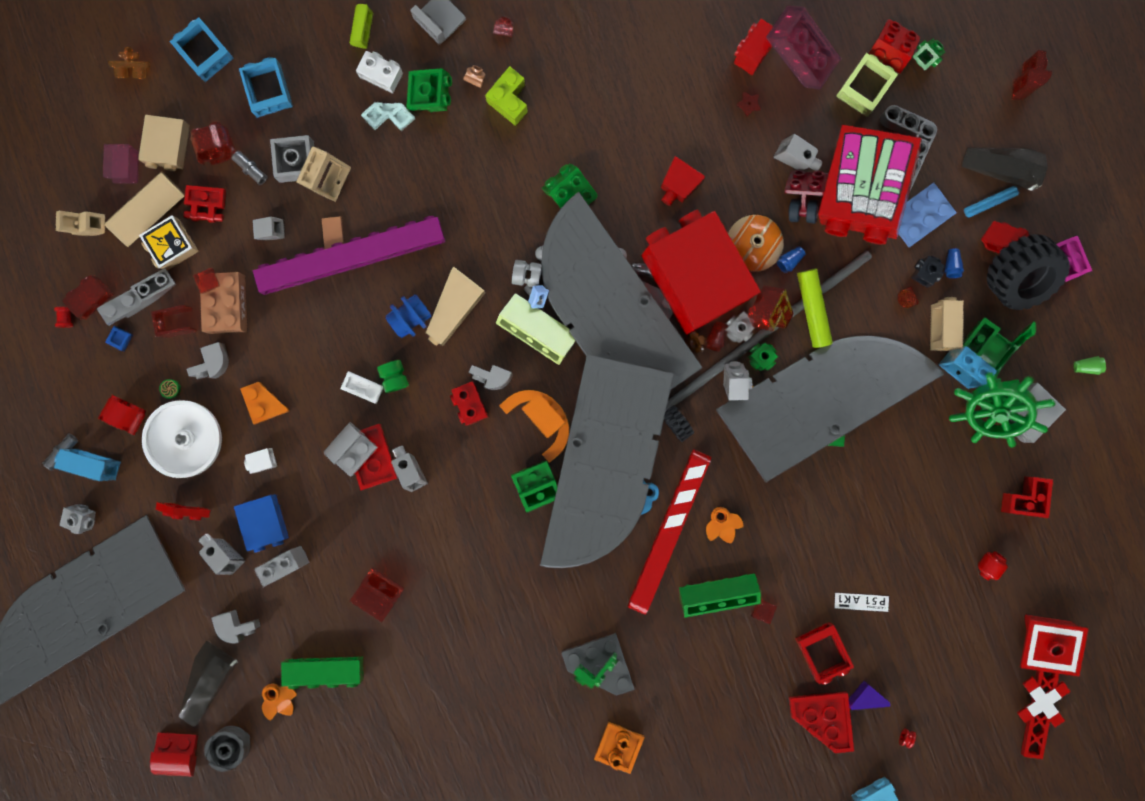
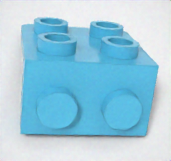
[851,777,898,801]

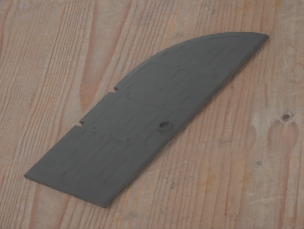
[541,192,703,389]
[716,335,944,482]
[540,354,674,568]
[0,515,186,705]

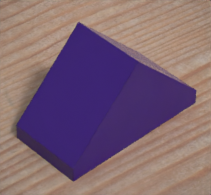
[849,681,890,710]

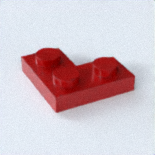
[155,502,210,520]

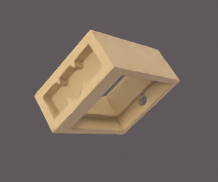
[296,146,351,202]
[930,297,963,351]

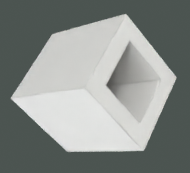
[244,448,277,474]

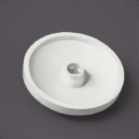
[142,400,222,478]

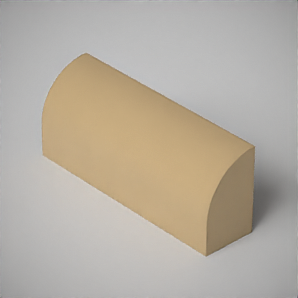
[104,171,184,247]

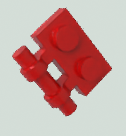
[184,185,226,223]

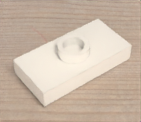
[341,371,383,404]

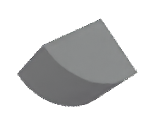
[253,217,285,240]

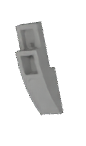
[97,268,176,326]

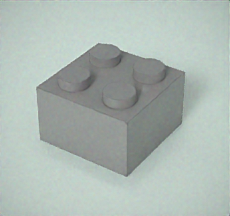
[270,135,314,183]

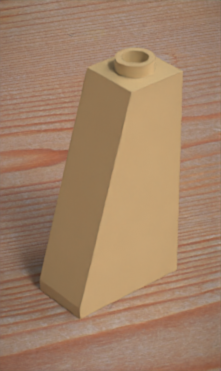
[426,267,485,346]

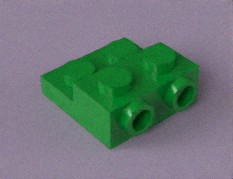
[406,68,452,112]

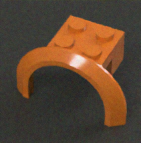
[499,390,569,463]

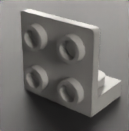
[410,0,466,45]

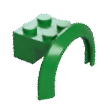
[963,317,1036,384]

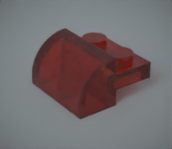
[1012,50,1052,100]
[349,567,405,623]

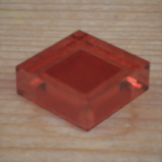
[193,268,220,294]
[751,600,777,624]

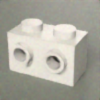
[356,51,403,93]

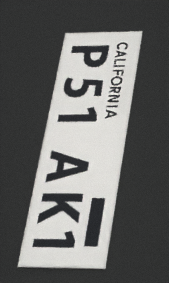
[835,593,889,612]

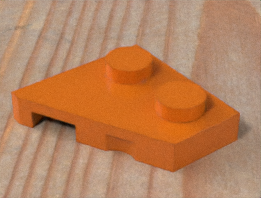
[240,382,290,425]

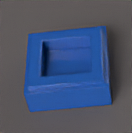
[105,326,133,352]

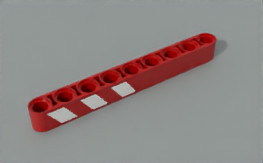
[628,449,711,615]

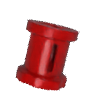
[54,307,73,328]

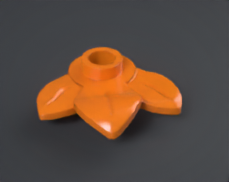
[706,507,744,544]
[262,683,297,721]

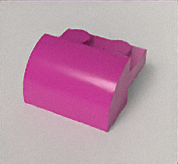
[1057,235,1092,282]

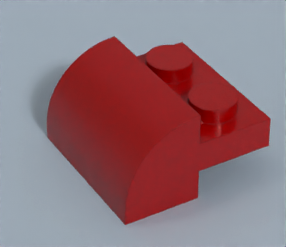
[150,733,198,777]

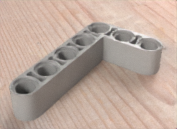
[880,105,937,193]

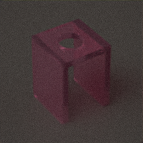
[103,144,139,184]

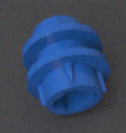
[385,295,431,338]

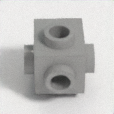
[725,311,758,343]
[60,504,96,534]

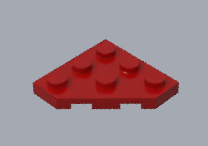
[789,691,854,753]

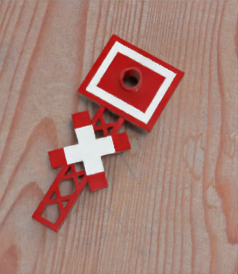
[1016,614,1089,759]

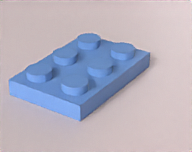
[899,183,956,247]

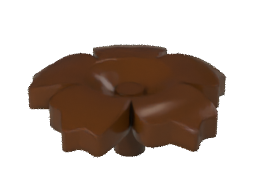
[684,330,706,353]

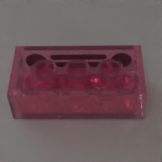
[766,6,841,90]

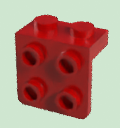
[868,20,920,74]

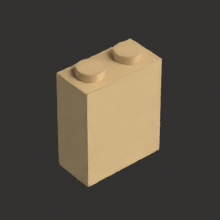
[138,115,190,171]

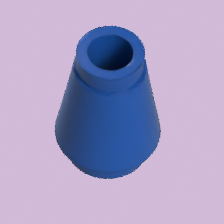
[777,246,806,273]
[944,249,964,278]

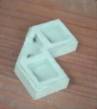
[361,102,415,131]

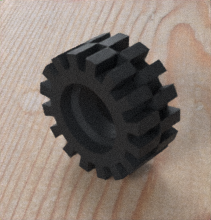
[664,405,694,442]

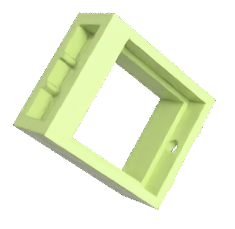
[836,53,898,117]

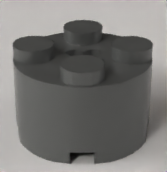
[204,726,251,772]

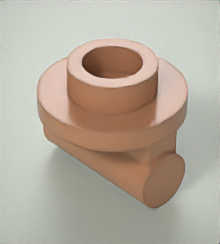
[464,66,485,88]

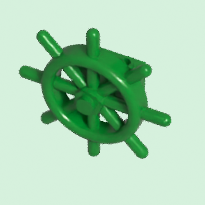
[949,372,1056,448]

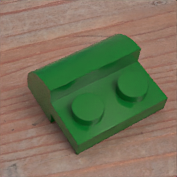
[511,460,558,513]

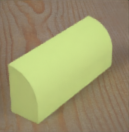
[496,293,575,365]

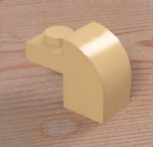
[56,211,105,236]

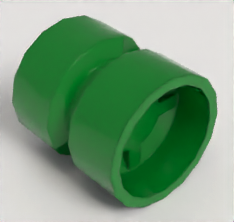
[377,360,409,393]

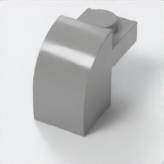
[187,342,229,379]
[212,610,260,643]

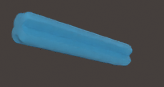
[964,186,1019,218]

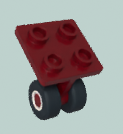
[785,170,829,223]

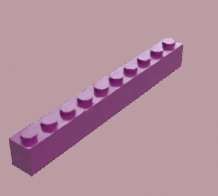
[253,216,446,295]

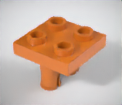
[594,721,644,774]

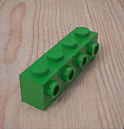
[679,574,761,618]
[281,656,364,689]

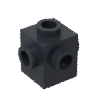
[911,256,945,288]

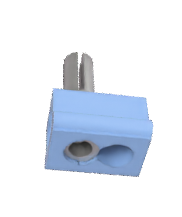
[524,285,549,308]

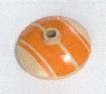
[728,215,784,272]

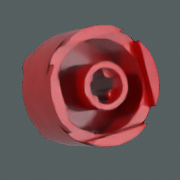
[98,395,146,436]

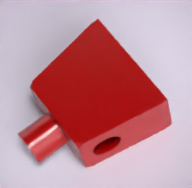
[661,156,705,206]

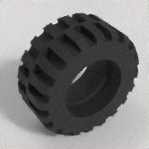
[987,234,1070,310]

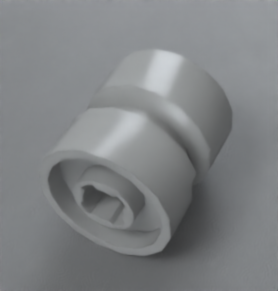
[512,260,542,288]

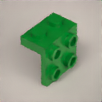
[542,163,597,209]
[573,652,618,689]

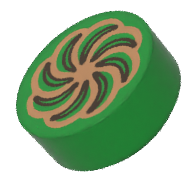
[159,379,181,399]

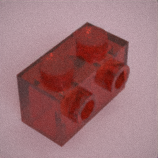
[62,275,114,320]

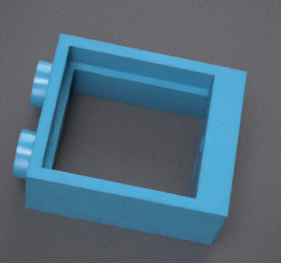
[170,18,234,82]
[239,57,293,117]
[938,346,997,389]
[54,449,121,481]

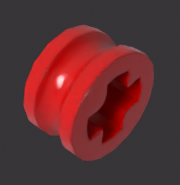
[899,728,916,749]

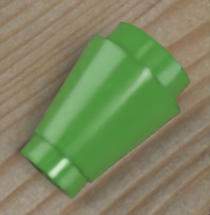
[1074,356,1106,375]

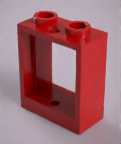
[795,622,854,684]

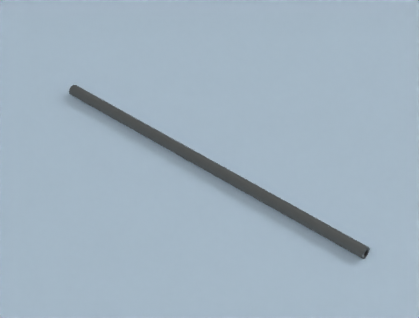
[666,250,872,411]

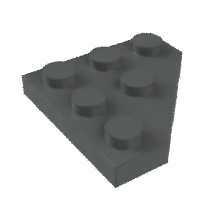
[561,633,635,696]

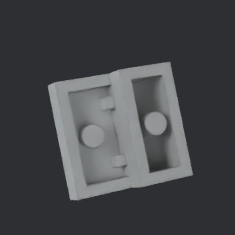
[469,365,513,390]
[324,422,378,477]

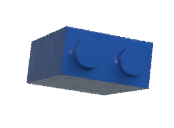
[234,494,289,553]

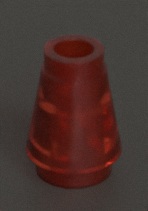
[705,322,726,351]

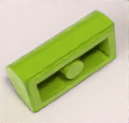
[350,4,373,49]

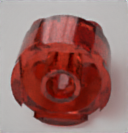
[190,122,236,165]

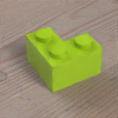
[485,66,528,126]

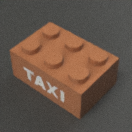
[200,272,247,334]

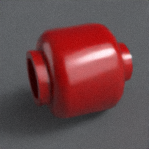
[977,551,1008,581]

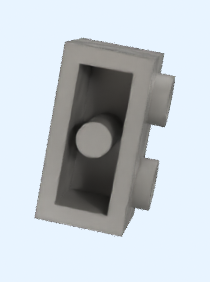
[723,361,752,400]

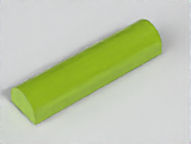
[797,268,833,348]

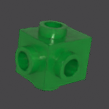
[912,38,946,70]
[748,343,778,371]

